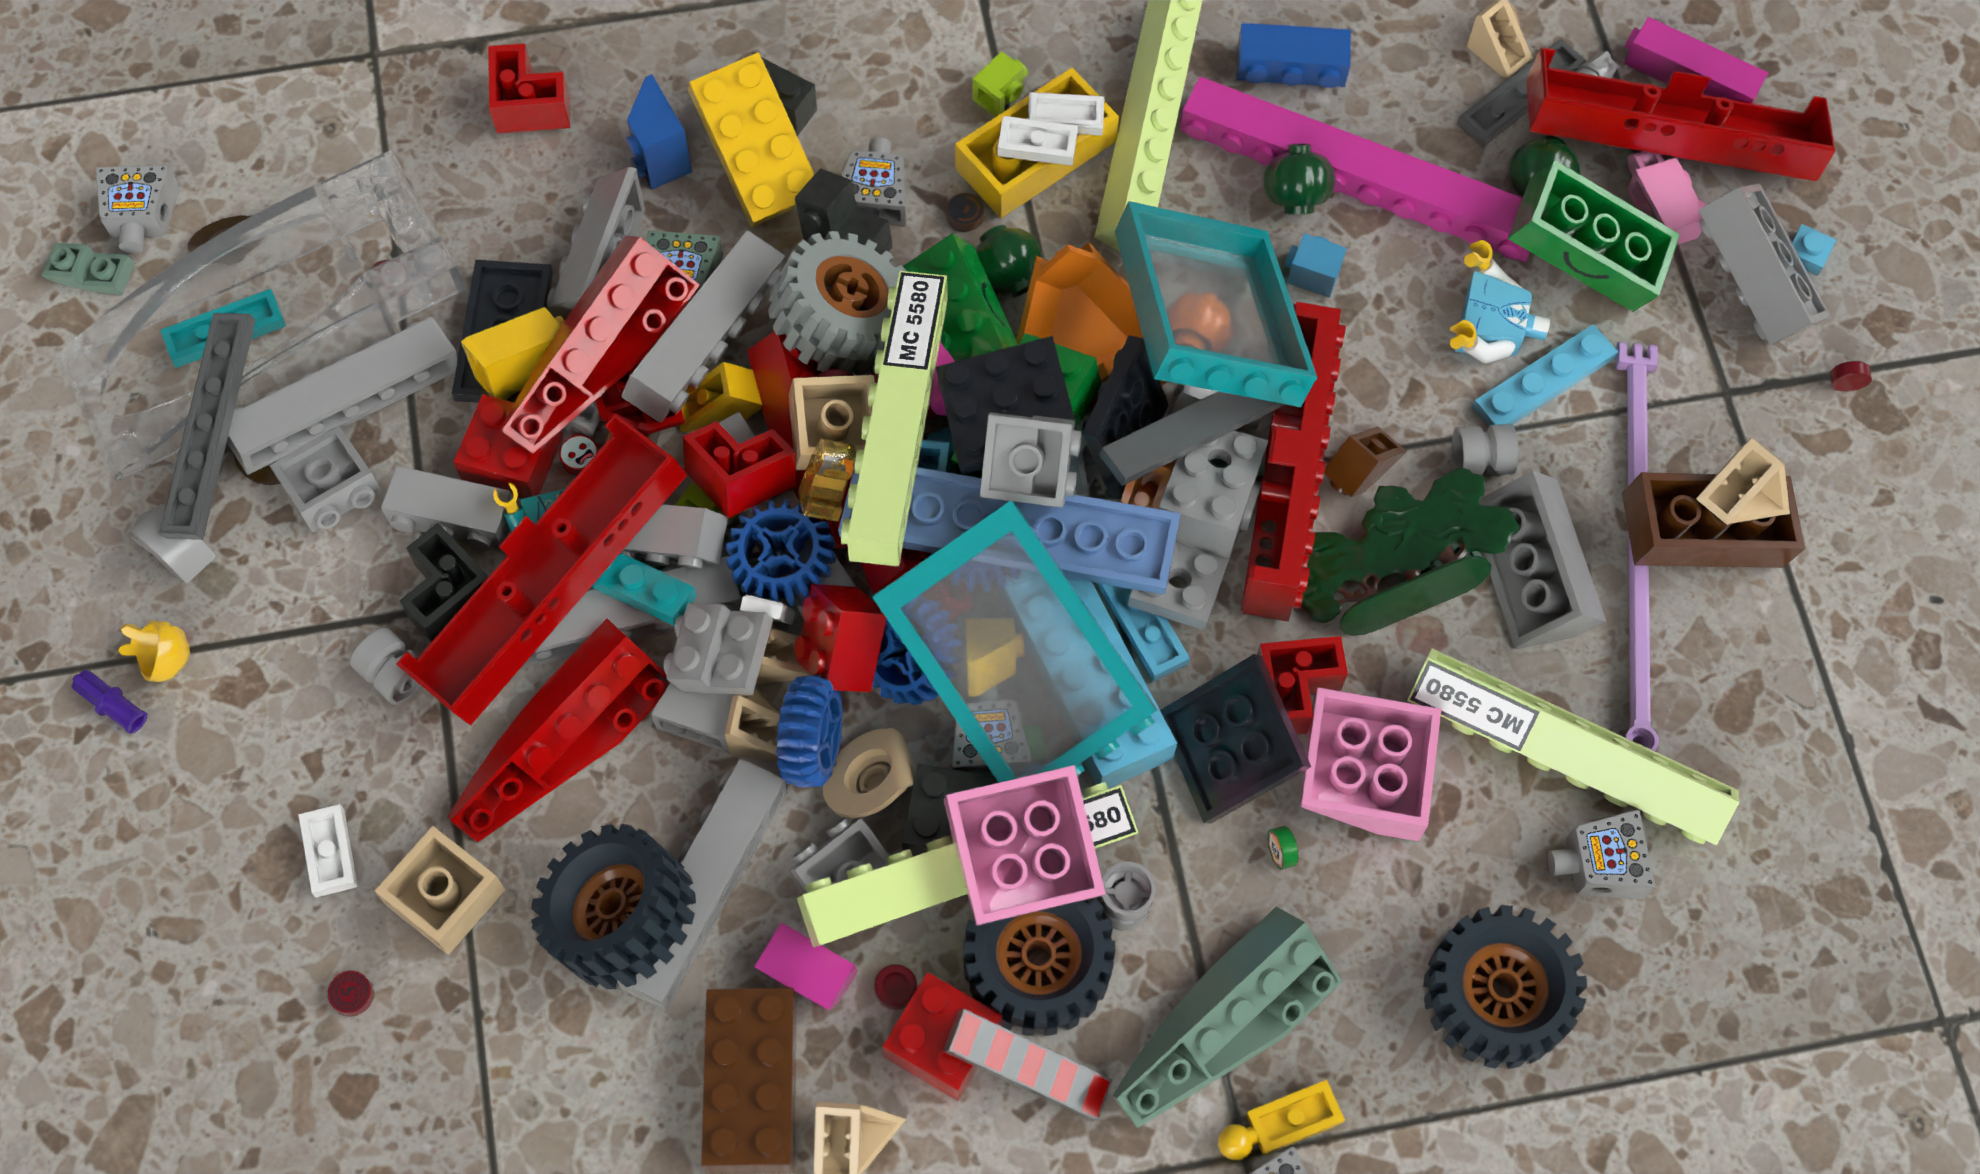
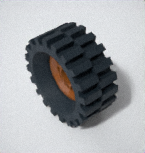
[531,824,696,989]
[964,899,1116,1036]
[1423,905,1587,1069]

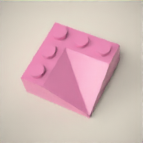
[1301,688,1441,842]
[944,766,1105,925]

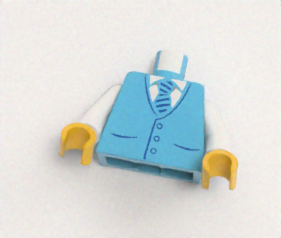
[1450,240,1550,364]

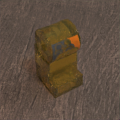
[798,439,856,522]

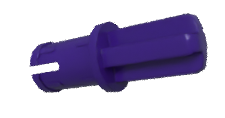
[71,670,148,734]

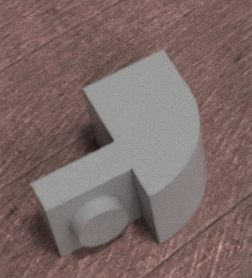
[128,504,217,584]

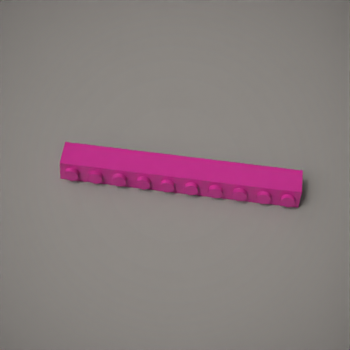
[1180,76,1530,263]

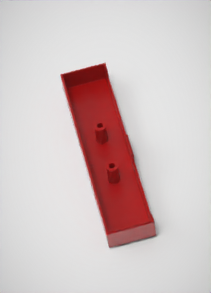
[1526,47,1836,182]
[1241,302,1346,622]
[396,414,687,726]

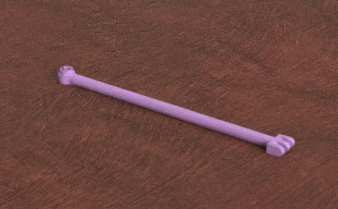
[1616,341,1659,751]

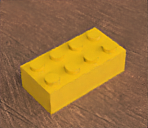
[688,52,814,228]
[955,67,1119,219]

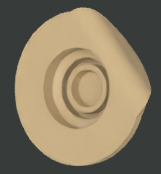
[823,728,915,818]

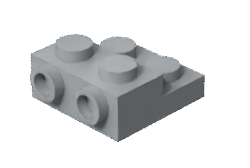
[980,413,1082,508]
[269,426,382,532]
[664,603,773,695]
[789,817,889,938]

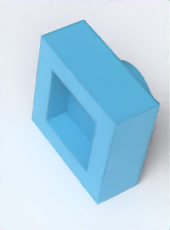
[1792,224,1836,275]

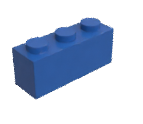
[1237,23,1351,88]

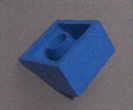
[625,74,692,190]

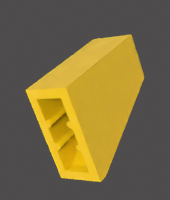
[461,307,565,400]

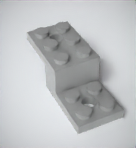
[1128,430,1268,631]

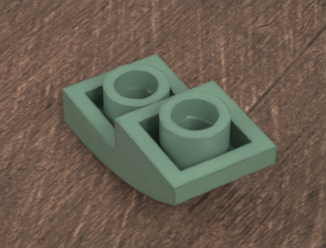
[42,243,135,295]

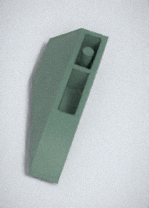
[1112,907,1343,1128]

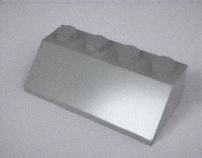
[547,167,645,320]
[1698,183,1831,345]
[1479,471,1607,649]

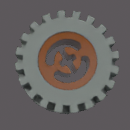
[768,231,906,376]

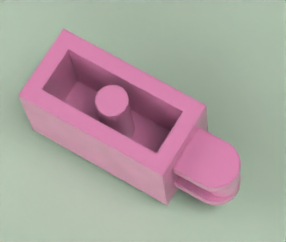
[1626,151,1706,244]

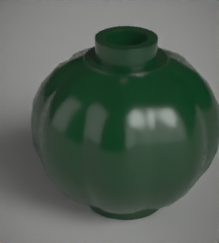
[1509,136,1580,196]
[1263,143,1335,214]
[975,225,1042,297]

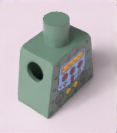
[647,231,723,312]

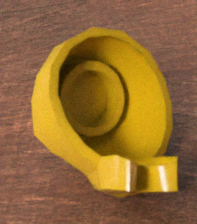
[118,620,190,682]

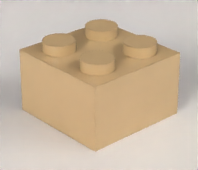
[788,375,874,470]
[374,826,505,955]

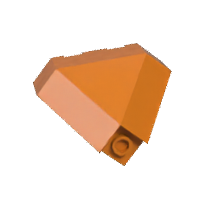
[1016,242,1167,409]

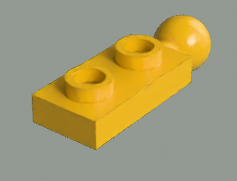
[1218,1080,1345,1160]

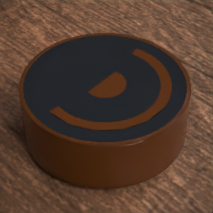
[947,193,984,232]

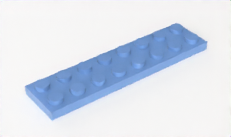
[838,467,1181,595]

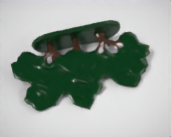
[1301,468,1520,636]

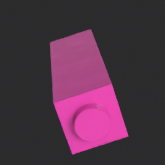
[1624,17,1768,103]

